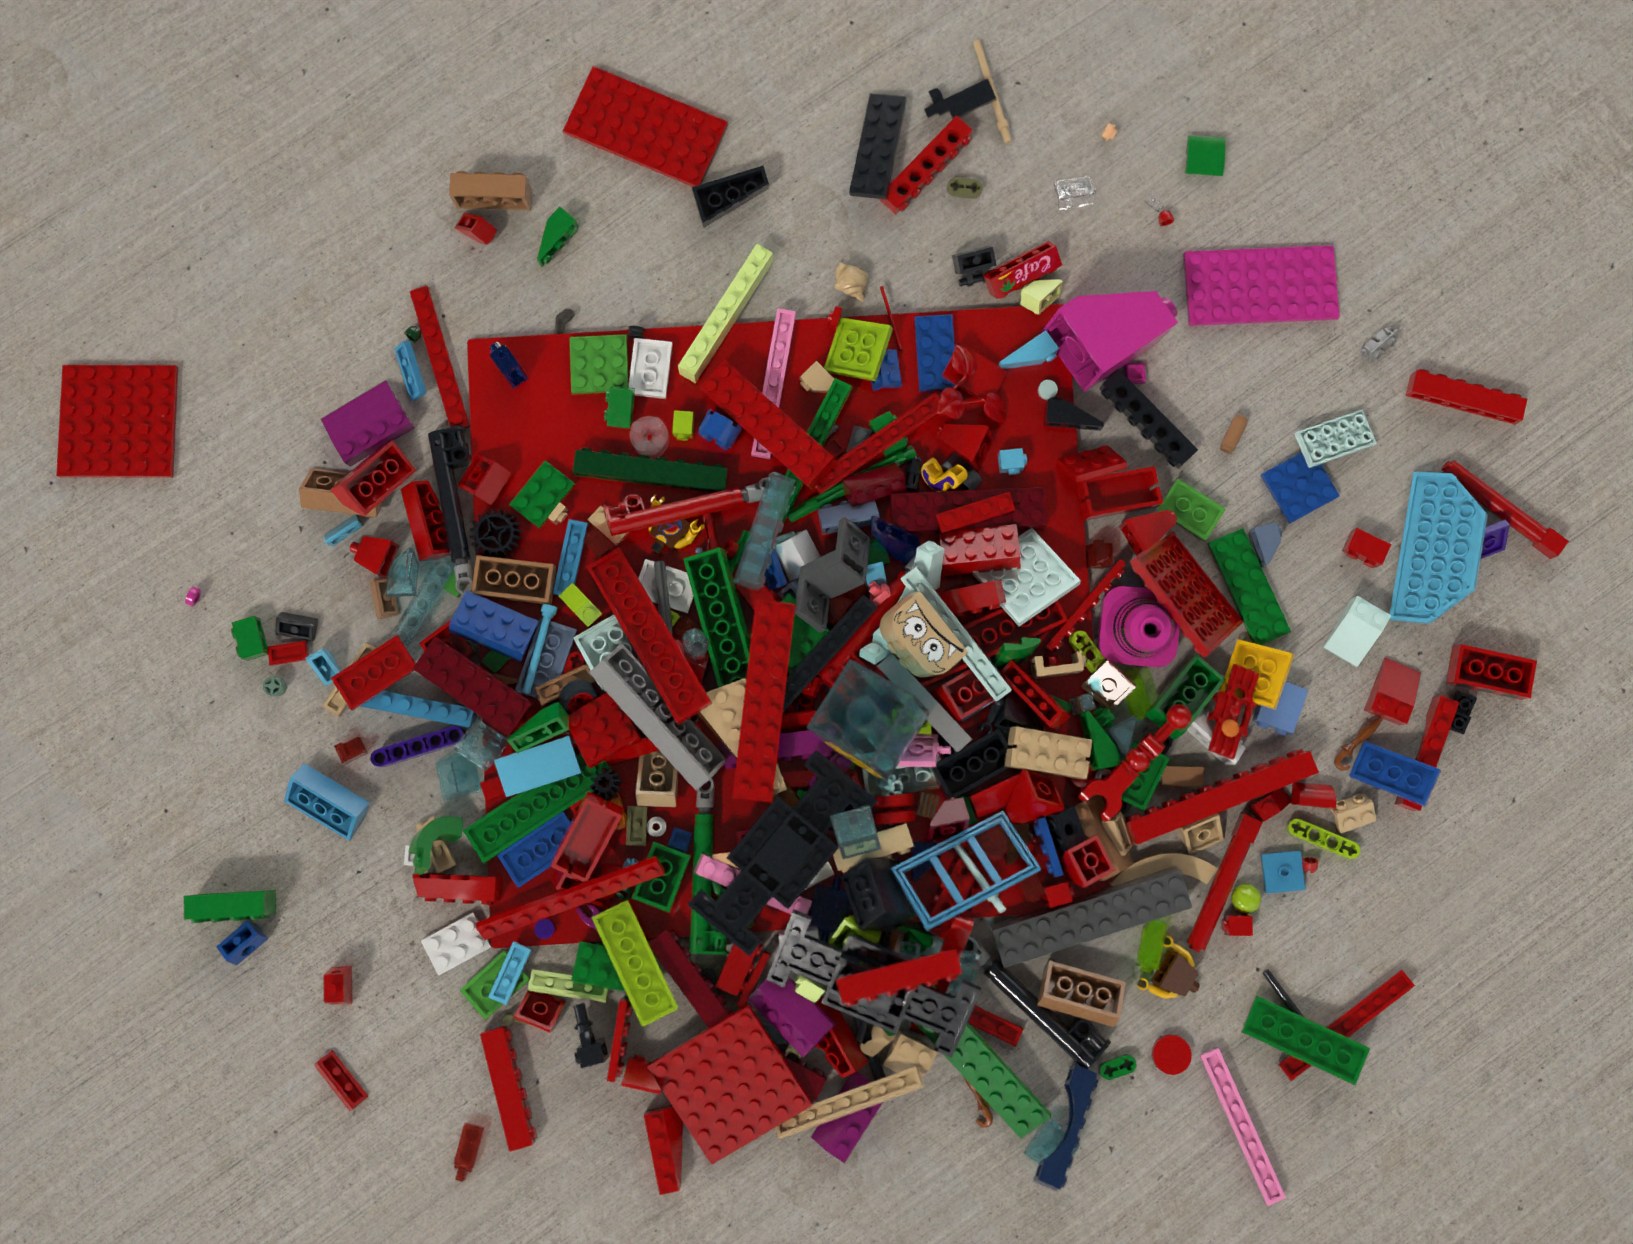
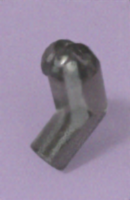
[554,309,574,334]

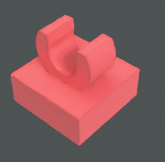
[868,581,891,606]

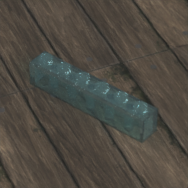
[733,472,796,590]

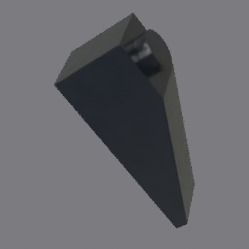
[1044,397,1104,431]

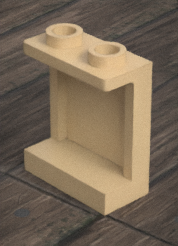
[1030,651,1086,679]

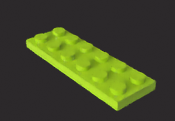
[592,900,679,1027]

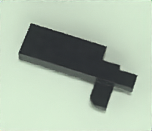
[924,78,996,119]

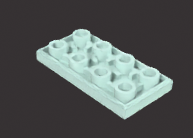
[1294,410,1377,468]

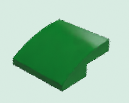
[1185,135,1225,176]
[991,637,1041,668]

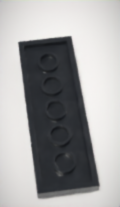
[849,94,907,199]

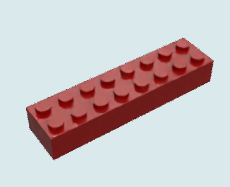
[699,359,838,490]

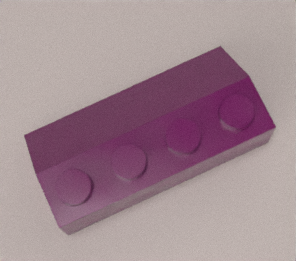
[748,976,835,1058]
[811,1071,883,1164]

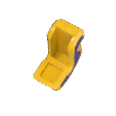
[921,457,968,492]

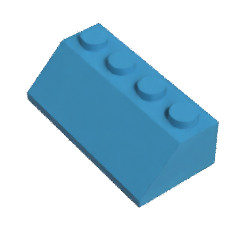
[284,763,370,841]

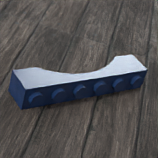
[1033,1064,1098,1191]

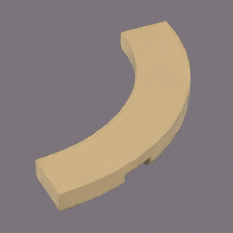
[1110,852,1218,886]

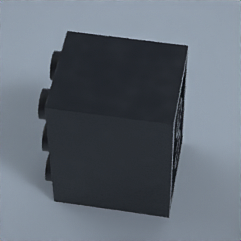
[841,857,917,931]

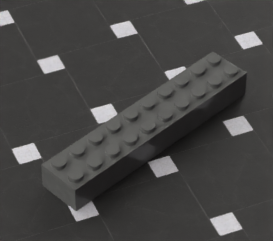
[990,866,1193,968]

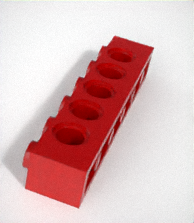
[880,115,973,215]

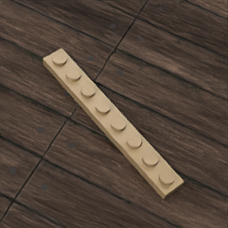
[775,1066,924,1139]

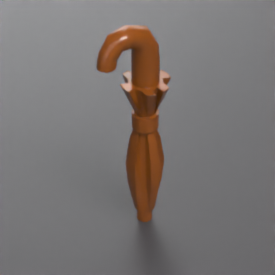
[1334,717,1383,771]
[964,1078,993,1128]

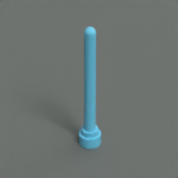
[523,604,558,696]

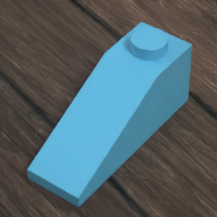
[998,330,1059,369]

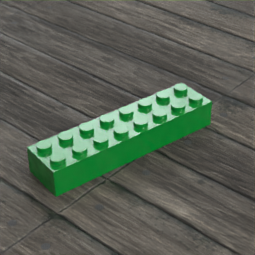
[683,547,751,688]

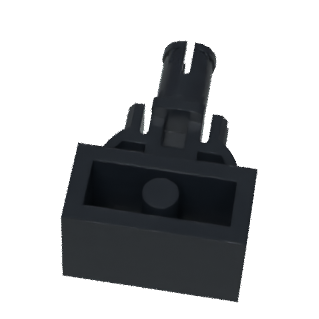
[573,1003,609,1069]

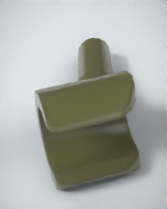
[502,1013,529,1027]

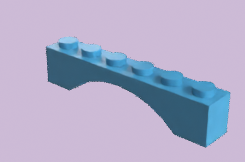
[360,691,477,729]

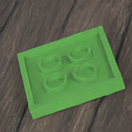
[570,335,629,394]

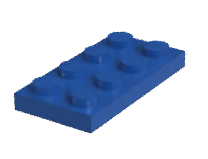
[914,315,957,392]
[1349,741,1441,807]
[497,811,571,888]

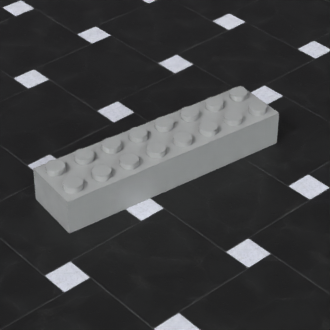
[589,644,727,790]

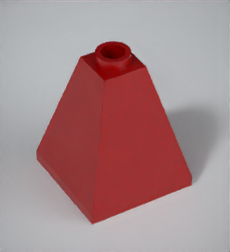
[937,424,994,473]
[1119,509,1178,556]
[1006,769,1064,824]
[1060,835,1115,888]

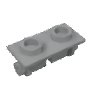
[1360,327,1398,364]

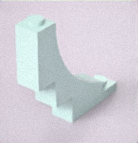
[860,541,944,664]

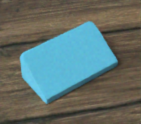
[324,515,363,546]

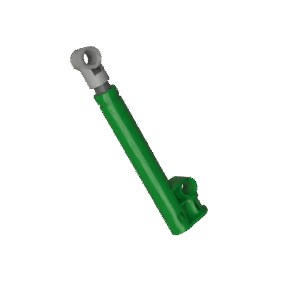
[690,778,729,955]

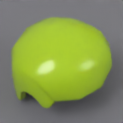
[1231,884,1261,915]

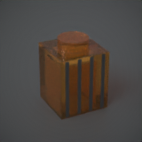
[915,789,940,819]

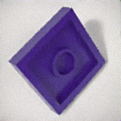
[1481,520,1510,559]

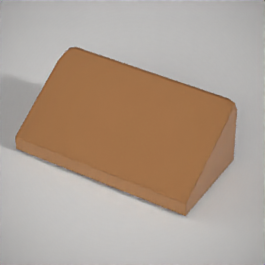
[370,578,400,619]

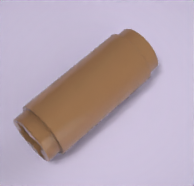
[1220,414,1248,454]

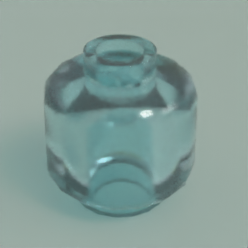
[682,629,709,657]

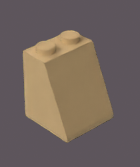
[882,1029,937,1077]

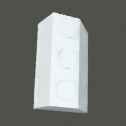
[1187,709,1245,766]

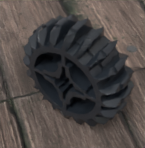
[470,508,522,558]

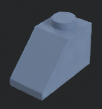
[1249,522,1282,567]

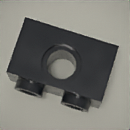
[1046,805,1086,852]

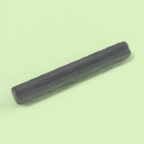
[654,561,673,635]

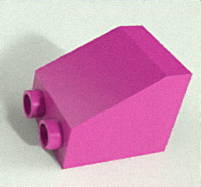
[1042,291,1178,393]

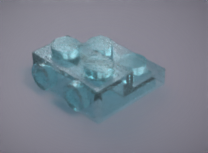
[1024,1120,1081,1164]

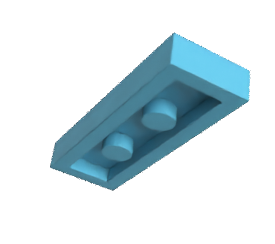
[488,941,532,1005]

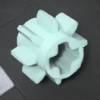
[879,774,904,796]

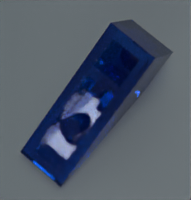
[871,516,920,564]

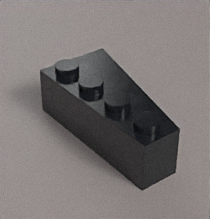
[692,166,769,228]

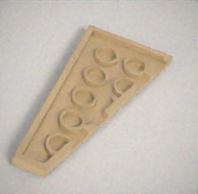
[700,678,787,795]

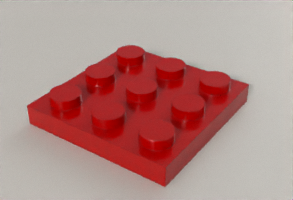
[569,692,641,769]

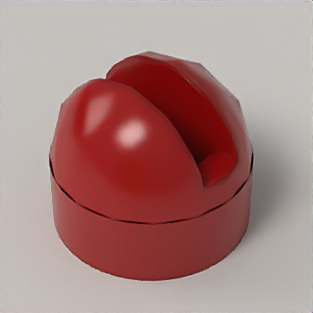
[1158,210,1174,226]
[1044,654,1059,667]
[1302,857,1319,873]

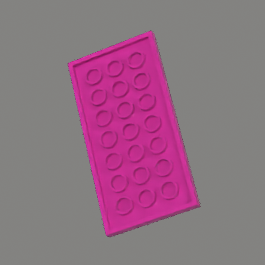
[1183,245,1340,326]

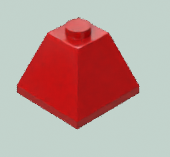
[621,1054,662,1095]

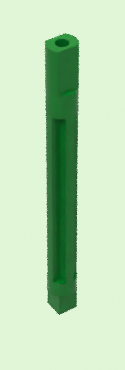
[787,445,917,523]

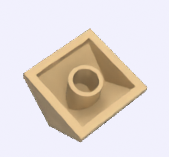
[1176,813,1224,855]

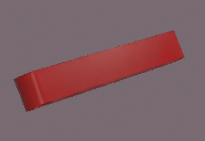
[909,914,974,1037]

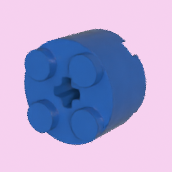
[698,410,742,451]

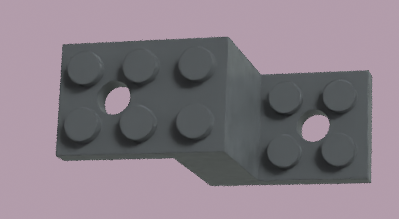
[794,517,870,633]

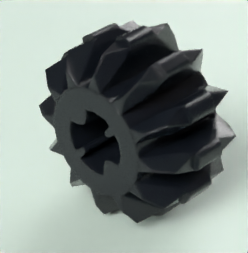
[590,768,624,801]

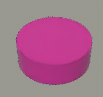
[185,586,201,607]

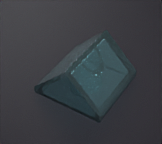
[385,548,419,597]
[1107,716,1137,759]
[435,754,482,801]

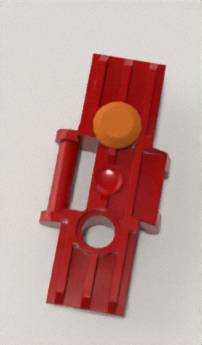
[1207,664,1259,760]

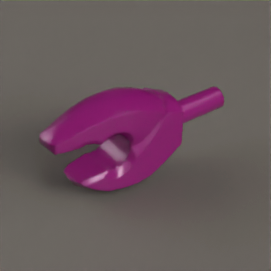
[576,904,602,929]

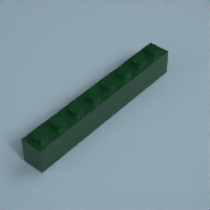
[572,448,728,493]

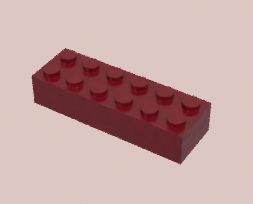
[412,637,535,736]

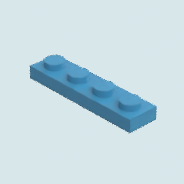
[553,519,588,595]

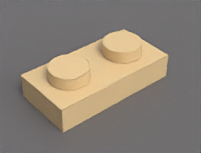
[588,506,629,546]

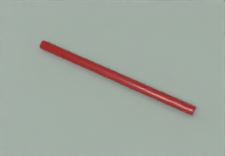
[880,286,902,350]

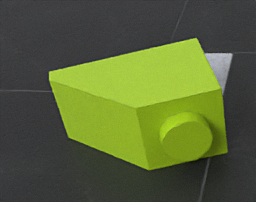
[558,583,602,627]

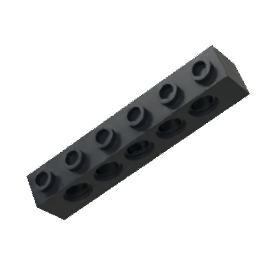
[1099,369,1198,469]

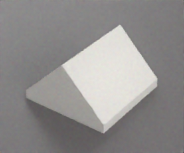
[772,530,820,581]

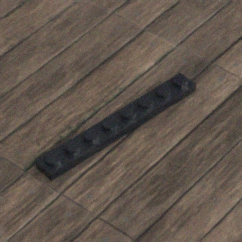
[783,594,878,712]

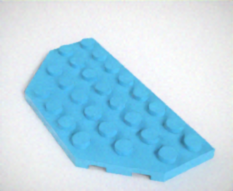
[1390,472,1488,624]

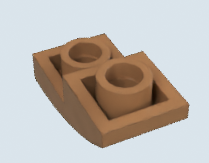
[1162,765,1204,786]

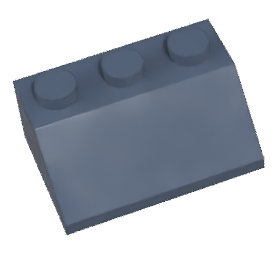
[818,500,880,535]

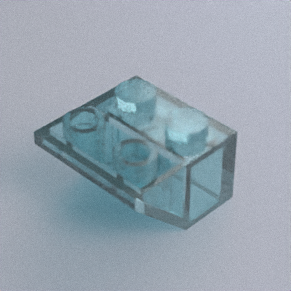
[831,806,881,859]

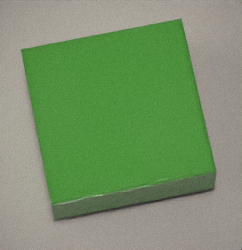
[441,571,467,598]

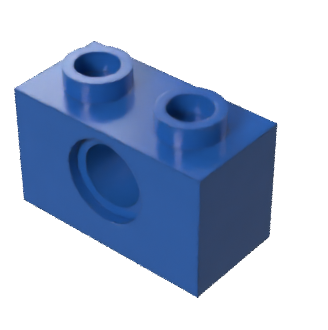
[216,920,268,965]

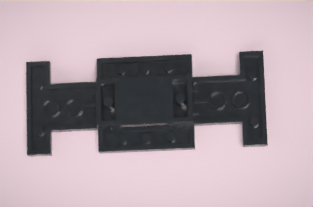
[688,750,877,956]
[766,910,982,1058]

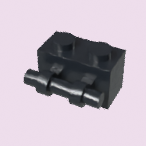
[952,246,997,287]

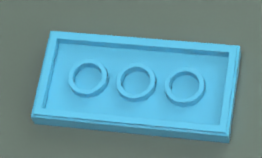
[494,735,582,797]

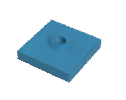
[1260,851,1305,893]

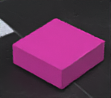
[1125,364,1146,384]

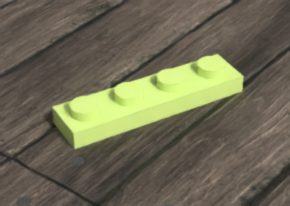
[528,969,609,1003]

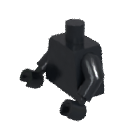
[978,690,1038,735]

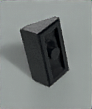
[276,612,318,641]

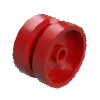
[873,793,917,826]

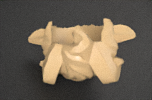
[834,262,868,302]

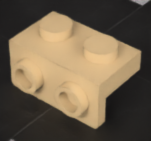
[1329,793,1376,834]

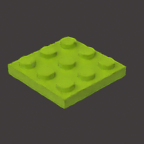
[824,318,893,381]

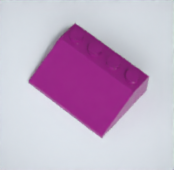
[321,380,415,467]

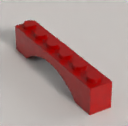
[1394,695,1459,811]

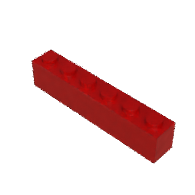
[1405,369,1528,425]
[836,949,962,1006]
[480,1025,537,1152]

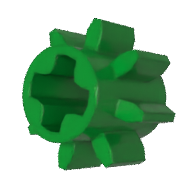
[1093,707,1116,730]

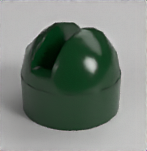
[404,326,421,343]
[616,887,632,900]

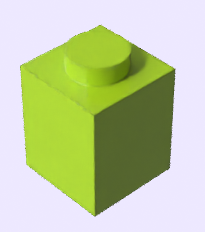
[672,411,694,441]

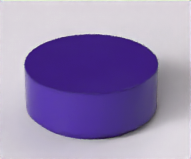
[535,919,555,939]

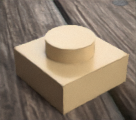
[548,502,568,525]

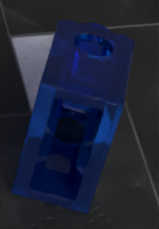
[489,342,529,389]

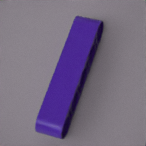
[370,726,466,767]

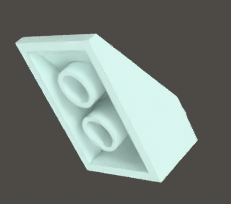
[1323,596,1391,667]

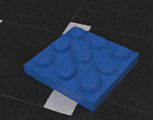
[1260,452,1340,524]

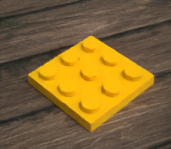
[1219,639,1294,710]

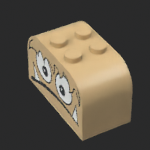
[880,591,968,677]

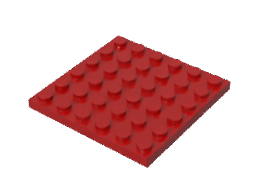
[56,365,178,478]
[1130,531,1244,658]
[647,1004,812,1165]

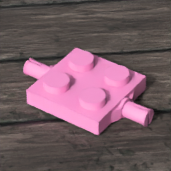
[884,734,951,767]

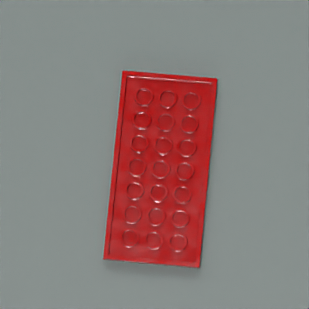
[563,66,728,187]

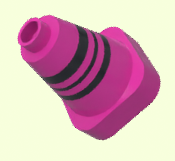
[1097,586,1180,667]

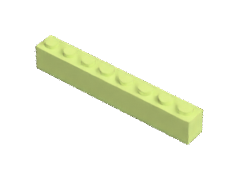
[678,244,773,383]

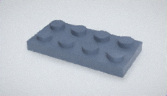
[515,618,578,703]

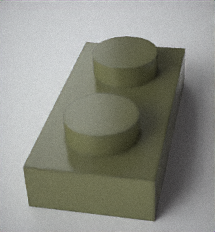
[626,806,648,846]

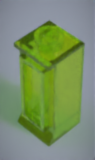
[1123,667,1150,720]
[1135,921,1167,973]

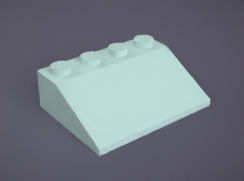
[573,615,645,692]

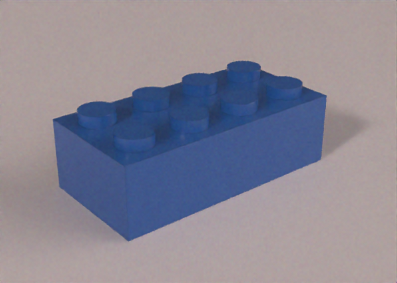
[449,591,538,662]

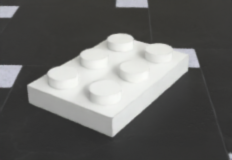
[628,338,673,399]
[639,559,694,614]
[421,912,491,976]

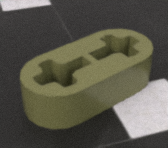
[947,177,983,199]

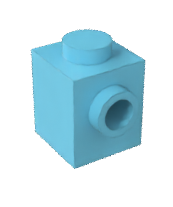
[998,448,1027,475]

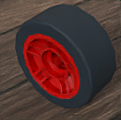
[559,680,598,715]

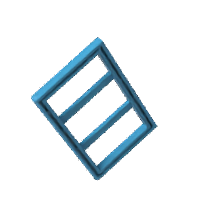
[891,811,1041,930]

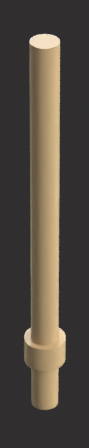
[973,40,1012,144]

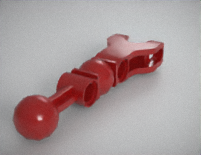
[1078,704,1192,822]

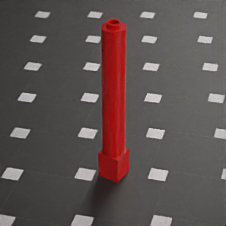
[1441,460,1569,559]
[1187,814,1263,953]

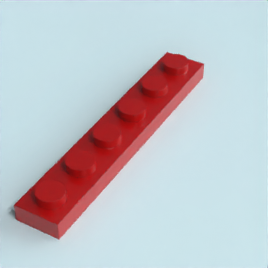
[1044,559,1126,653]

